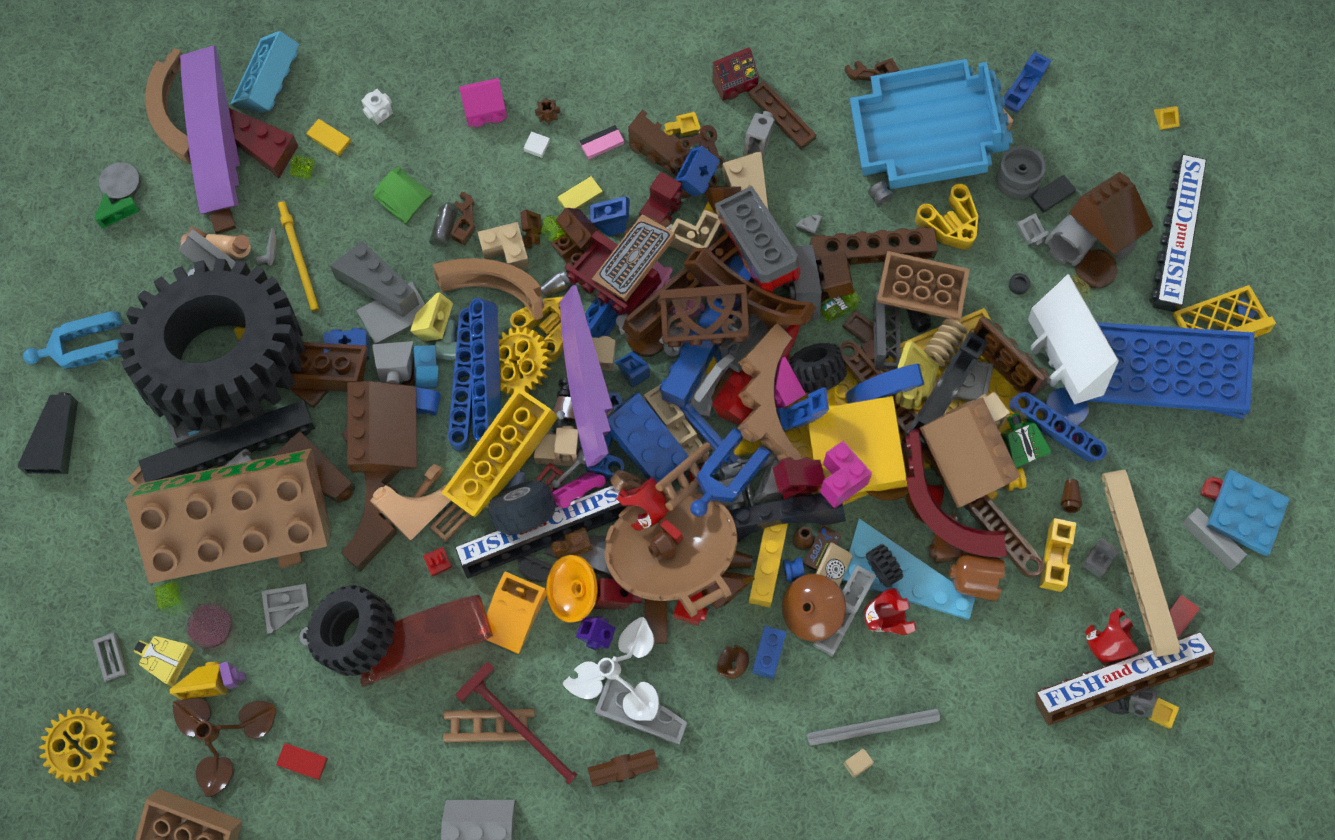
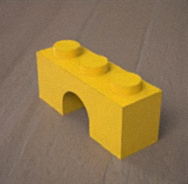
[1039,518,1076,592]

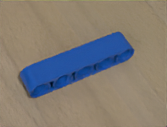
[1009,392,1107,462]

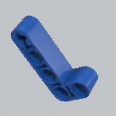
[585,392,625,480]

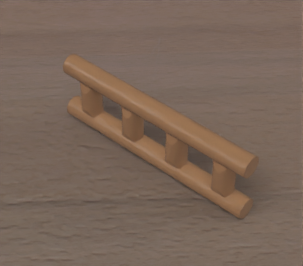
[655,442,711,511]
[443,709,535,743]

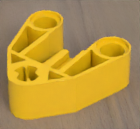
[915,184,978,250]
[510,297,564,363]

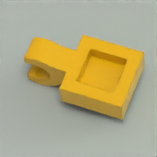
[664,112,700,137]

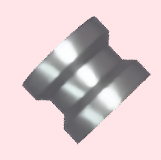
[868,181,894,207]

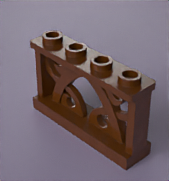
[659,284,750,347]

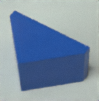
[615,351,650,388]

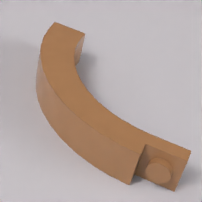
[145,48,191,164]
[432,258,544,320]

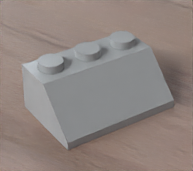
[441,800,515,840]

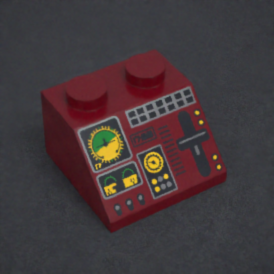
[712,47,759,101]

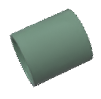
[435,319,457,360]

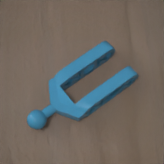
[23,311,124,369]

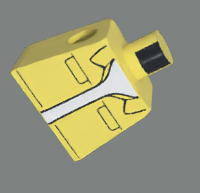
[134,636,194,687]

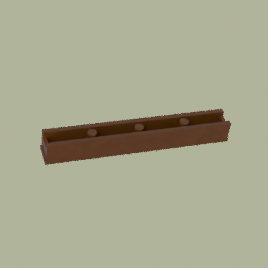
[622,233,740,343]

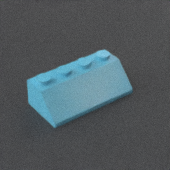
[231,31,299,114]

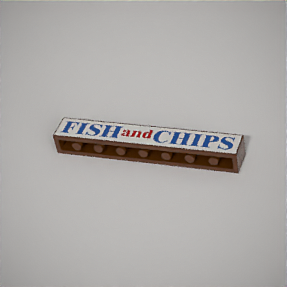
[1035,632,1215,726]

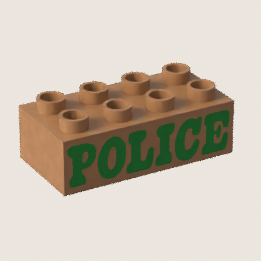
[125,448,332,584]

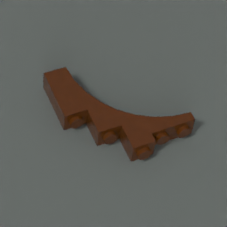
[683,247,816,330]
[341,429,400,572]

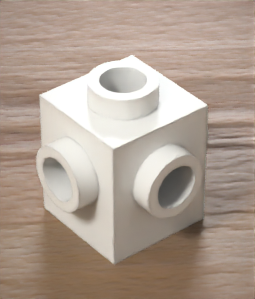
[361,89,393,125]

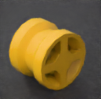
[1005,467,1026,492]

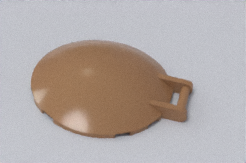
[604,488,737,617]

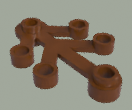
[670,125,725,199]

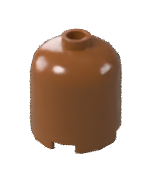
[949,553,1005,602]

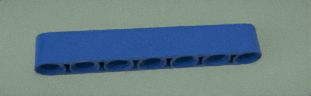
[469,298,501,441]
[448,308,472,451]

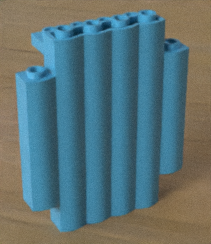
[850,59,1013,189]

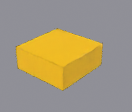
[1148,698,1179,729]

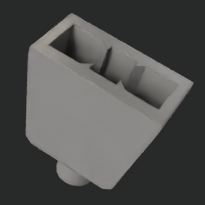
[743,111,775,161]
[373,341,414,385]

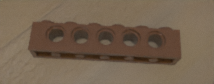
[810,227,937,268]

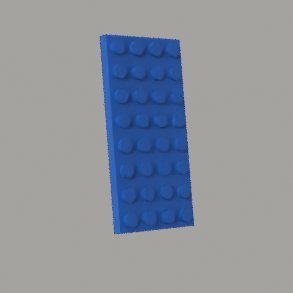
[1069,322,1254,413]

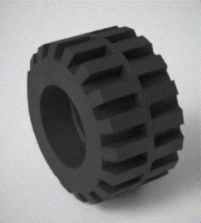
[789,343,847,393]

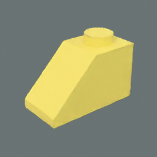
[410,292,453,342]

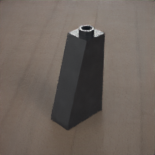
[18,392,78,474]

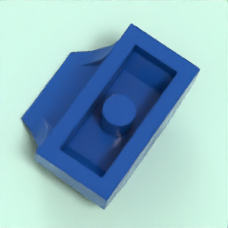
[590,196,630,236]

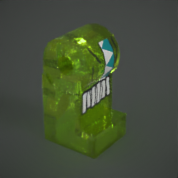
[820,290,861,322]

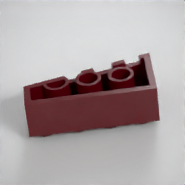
[229,108,298,178]

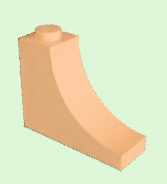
[370,485,451,540]

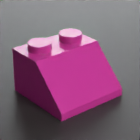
[459,78,507,127]

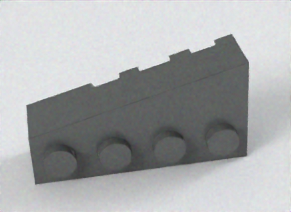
[330,241,419,317]

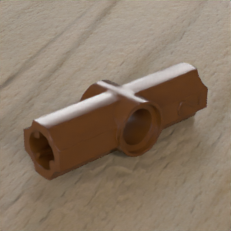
[587,749,659,787]

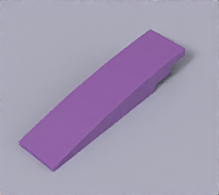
[180,45,240,214]
[560,285,613,467]

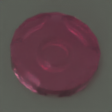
[186,603,233,648]

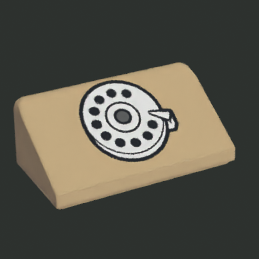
[816,542,853,586]

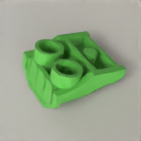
[373,167,433,225]

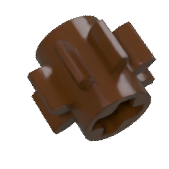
[535,98,560,124]

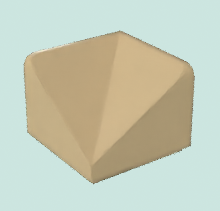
[843,749,873,778]

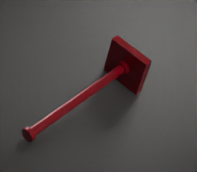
[455,661,578,784]

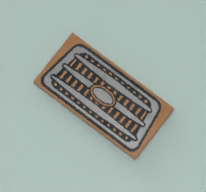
[592,214,676,302]

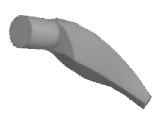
[256,228,277,266]

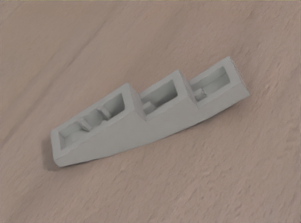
[813,565,876,657]

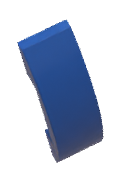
[1004,52,1052,113]
[845,364,924,404]
[776,388,829,432]

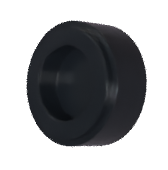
[1009,273,1030,295]

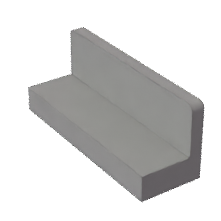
[179,229,236,271]
[1181,508,1247,570]

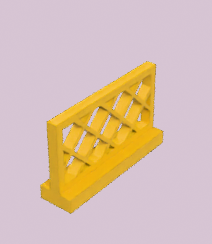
[1173,285,1276,338]

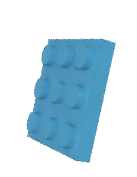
[1206,469,1290,556]

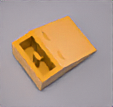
[479,571,547,654]

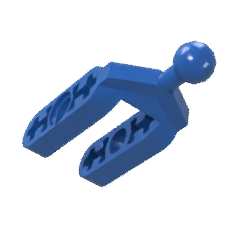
[690,428,771,517]

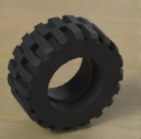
[307,585,396,676]

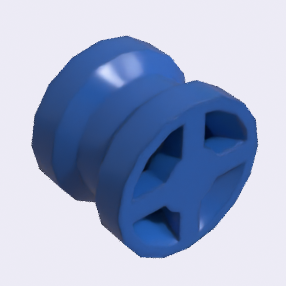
[783,557,805,582]

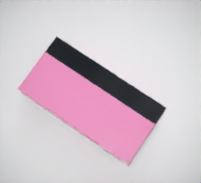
[579,125,624,160]

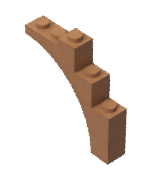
[737,323,802,462]

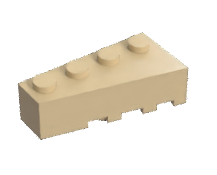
[722,151,768,209]

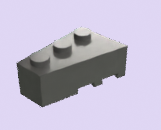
[788,245,822,320]

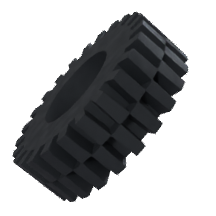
[118,259,305,431]

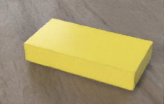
[558,176,603,209]

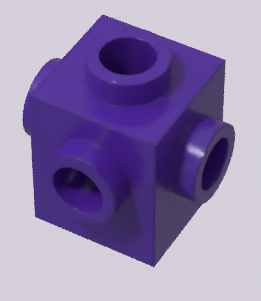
[576,616,616,650]

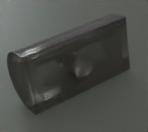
[429,202,459,247]

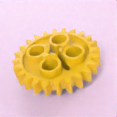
[498,327,552,395]
[39,708,117,783]

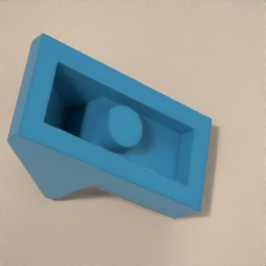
[413,345,438,388]

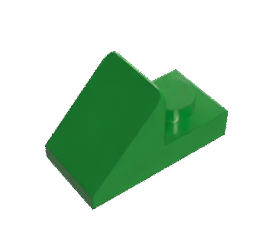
[94,193,140,229]

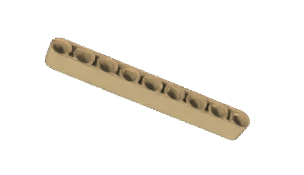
[1102,470,1180,657]

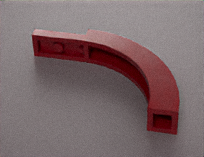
[906,429,1007,557]

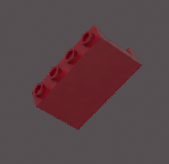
[564,231,662,317]

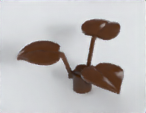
[173,698,276,797]

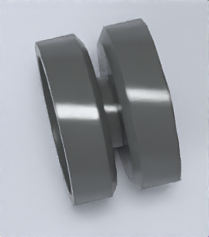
[996,146,1046,199]

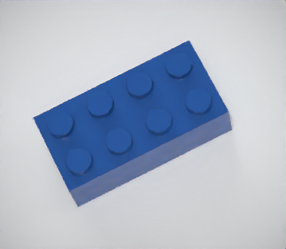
[607,393,689,483]

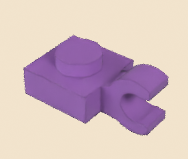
[219,661,246,689]

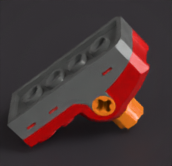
[715,186,801,293]

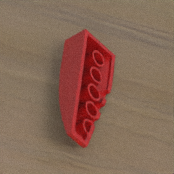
[712,325,801,425]

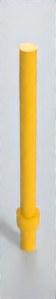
[278,201,319,312]

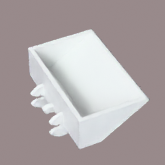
[1028,274,1119,404]

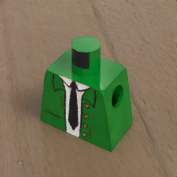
[1000,413,1051,468]

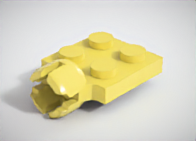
[895,341,939,409]

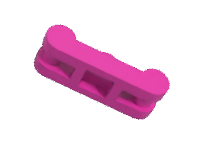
[552,472,605,508]

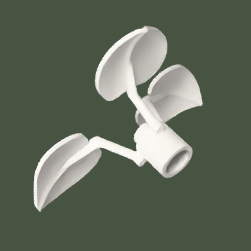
[563,617,659,721]

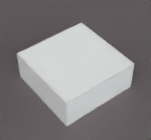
[523,132,550,158]

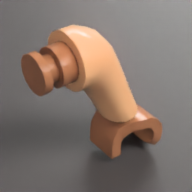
[180,226,251,260]

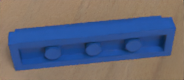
[585,297,622,338]

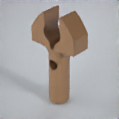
[413,464,444,497]

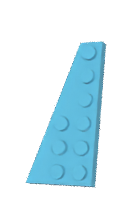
[842,519,975,620]

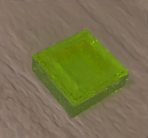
[153,582,181,610]

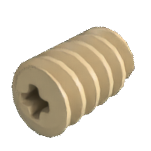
[924,319,967,367]

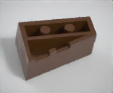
[628,109,691,176]

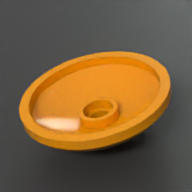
[546,555,598,622]

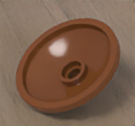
[782,574,846,641]

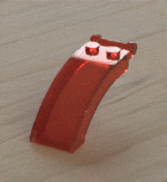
[360,595,493,686]

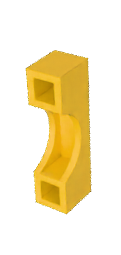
[749,523,788,608]

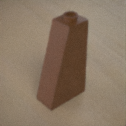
[273,431,355,503]

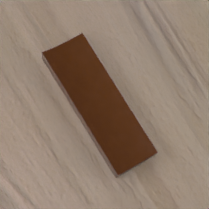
[276,342,369,392]

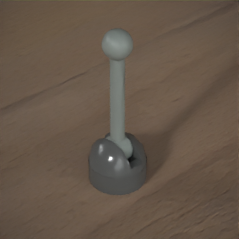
[552,411,569,434]
[552,447,586,488]

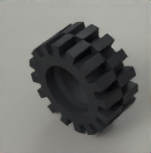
[866,544,904,587]

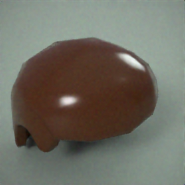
[717,645,749,679]

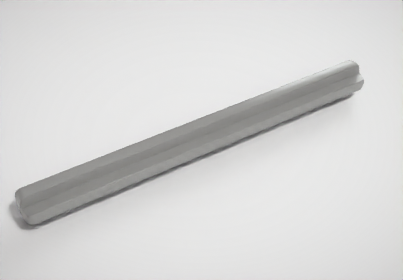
[807,709,940,746]

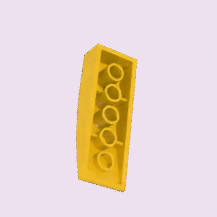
[442,387,557,517]

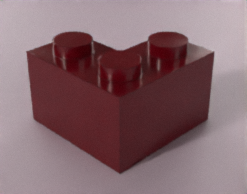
[639,172,683,223]
[772,457,825,500]

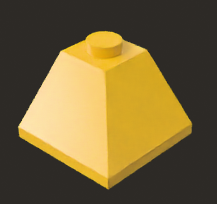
[170,662,228,700]

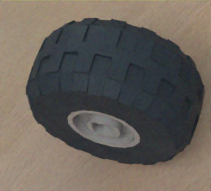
[488,481,556,535]

